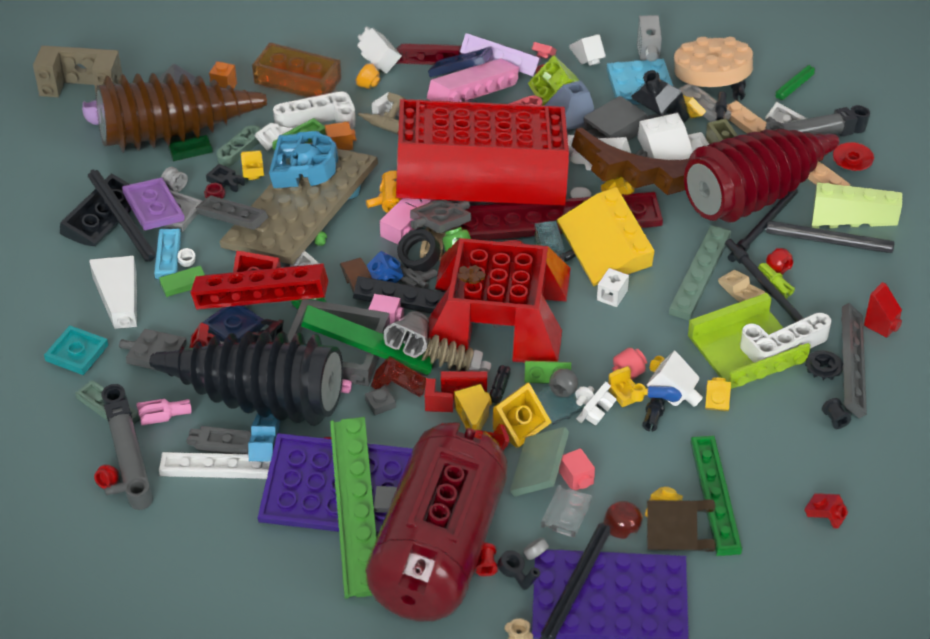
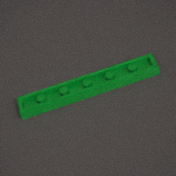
[301,305,432,375]
[690,435,742,556]

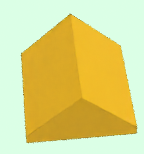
[493,383,552,448]

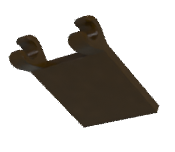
[647,499,715,552]

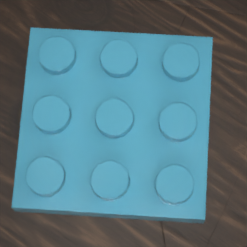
[607,59,673,105]

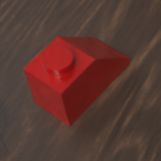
[864,282,902,338]

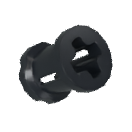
[822,398,852,429]

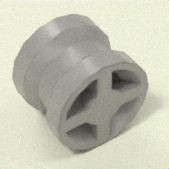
[161,166,188,192]

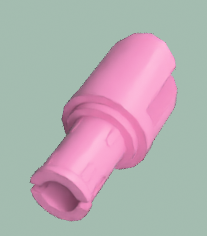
[136,399,191,425]

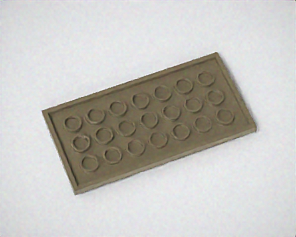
[219,143,378,265]

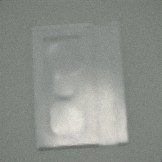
[541,485,592,538]

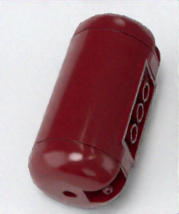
[366,422,507,622]

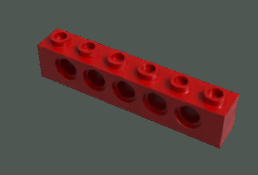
[191,263,329,310]

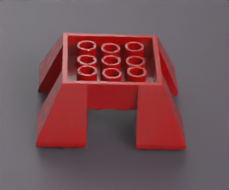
[427,238,571,363]

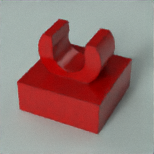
[189,322,215,348]

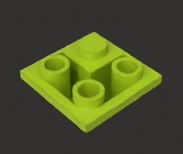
[528,55,579,106]

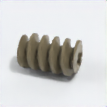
[422,335,473,371]

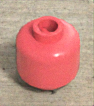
[612,347,647,380]

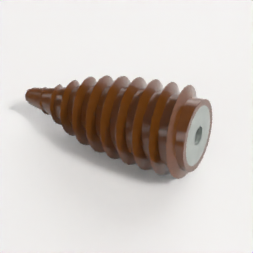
[96,73,267,153]

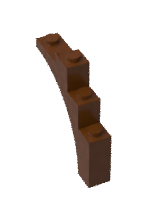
[571,128,689,195]

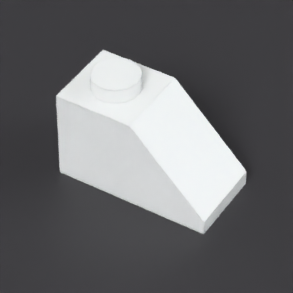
[569,34,606,66]

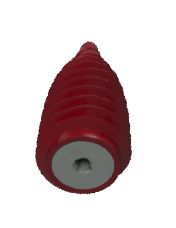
[684,129,840,223]

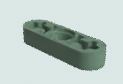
[217,125,261,166]

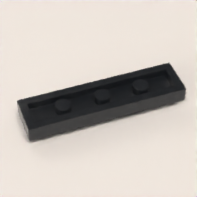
[353,276,445,313]

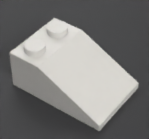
[638,113,693,160]

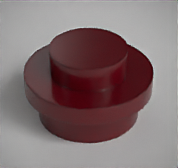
[204,183,225,199]

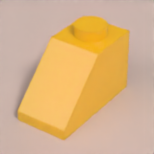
[454,384,492,431]

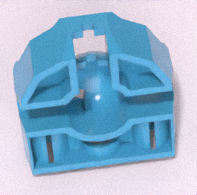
[269,131,338,188]

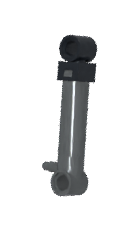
[765,105,870,137]
[101,384,153,510]

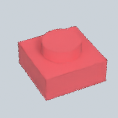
[532,42,557,59]

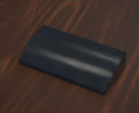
[60,173,132,246]

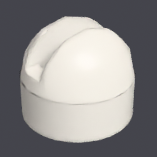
[178,248,195,267]

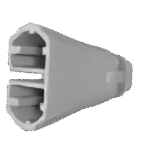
[383,311,429,358]

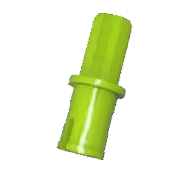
[758,263,795,298]

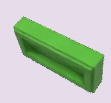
[159,265,205,297]

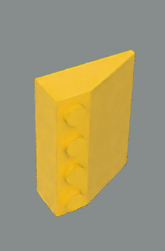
[557,187,655,286]

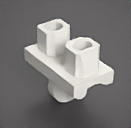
[575,382,617,425]

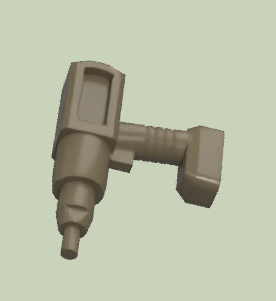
[358,92,405,135]

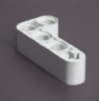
[273,92,356,129]
[740,313,831,363]

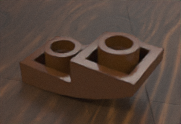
[340,257,372,294]

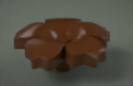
[458,265,486,284]

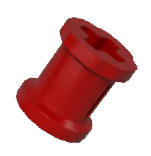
[476,543,498,576]

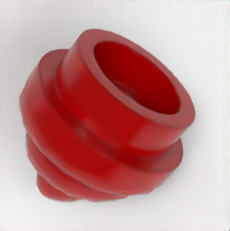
[94,464,119,489]

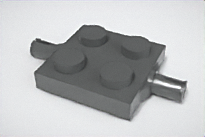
[410,200,471,233]
[119,329,187,370]

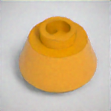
[356,63,381,89]

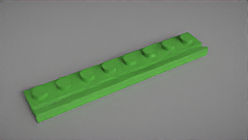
[330,417,377,599]

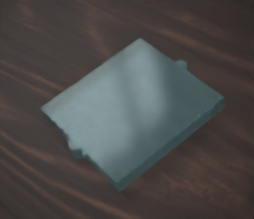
[536,387,584,425]

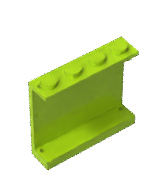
[688,293,811,389]

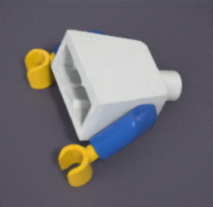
[631,350,703,407]

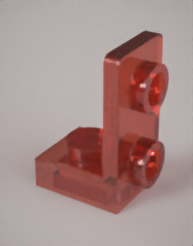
[371,356,426,397]

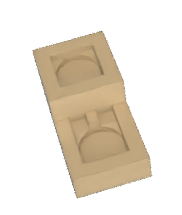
[718,270,765,302]

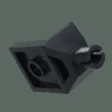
[631,70,690,123]

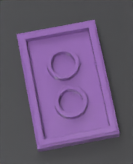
[122,178,184,230]

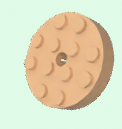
[674,37,753,87]

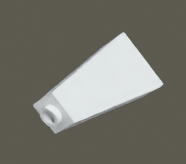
[90,256,137,329]

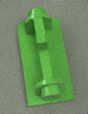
[525,361,571,383]

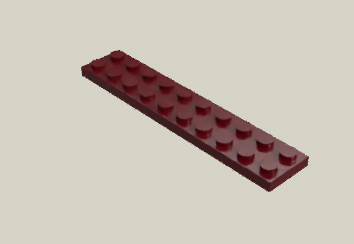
[449,192,663,240]

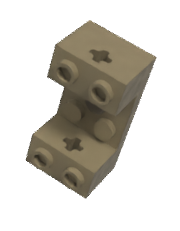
[33,46,122,97]

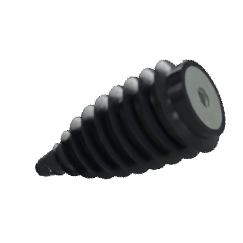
[149,331,343,426]

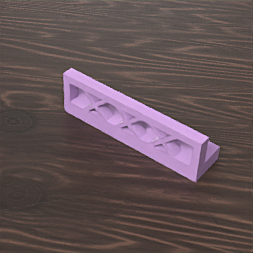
[460,33,541,76]

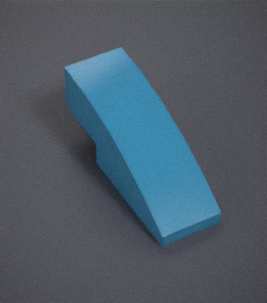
[248,413,280,462]

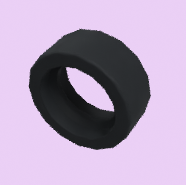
[397,229,441,272]

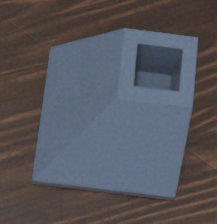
[545,80,595,131]

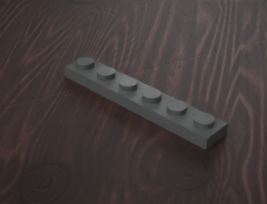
[841,303,867,418]

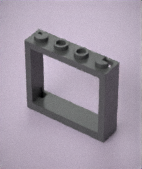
[287,299,390,386]

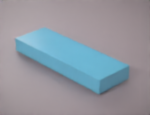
[154,229,181,279]

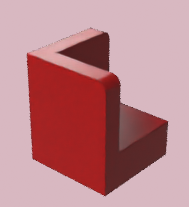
[425,378,454,413]

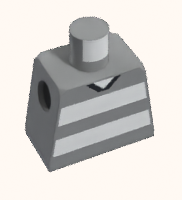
[637,15,661,61]

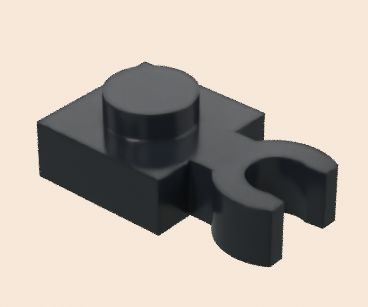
[206,164,245,192]

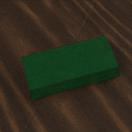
[168,135,213,162]

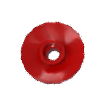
[833,142,874,171]

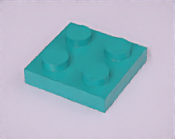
[44,325,109,375]

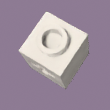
[597,268,629,307]

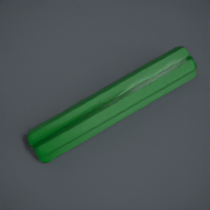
[775,65,815,100]

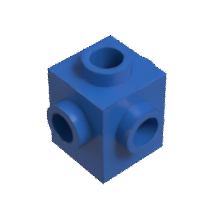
[367,251,404,283]

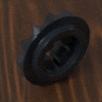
[805,350,843,380]

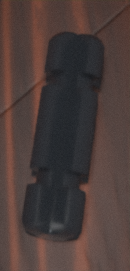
[489,365,511,404]

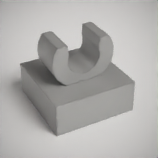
[467,350,491,372]

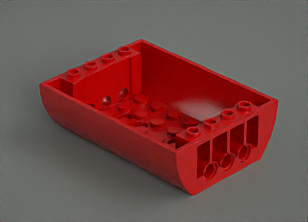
[396,99,569,206]

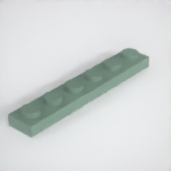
[669,225,731,320]

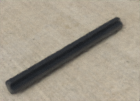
[88,169,156,262]
[766,221,895,253]
[541,523,611,639]

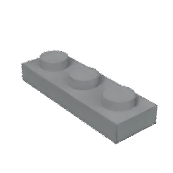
[679,84,731,122]

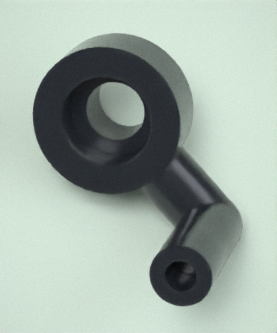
[497,550,540,590]

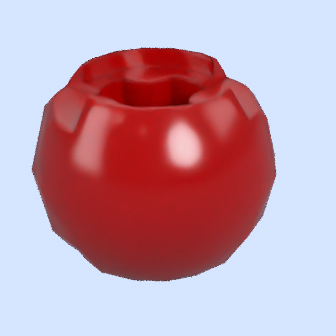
[766,248,794,275]

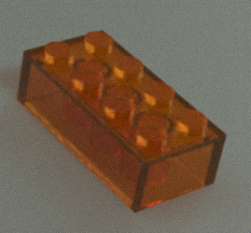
[252,42,341,98]

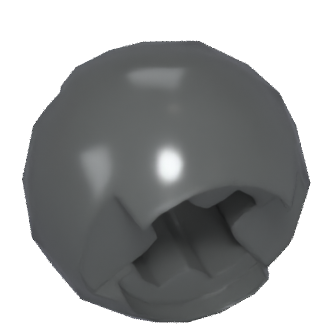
[549,369,578,398]

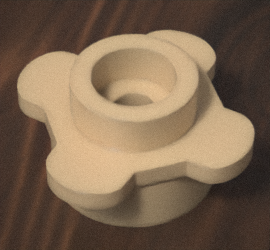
[505,619,533,639]

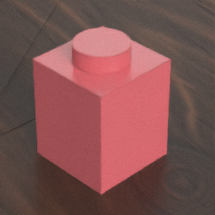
[559,448,595,492]

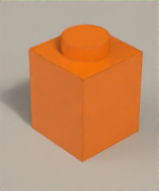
[209,61,237,89]
[325,122,356,151]

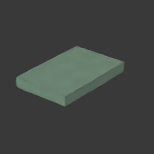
[510,427,569,497]

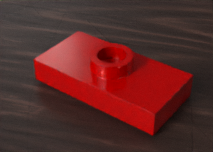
[441,371,487,393]

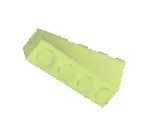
[812,182,902,229]

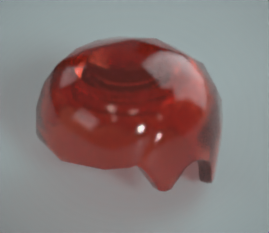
[603,501,643,539]

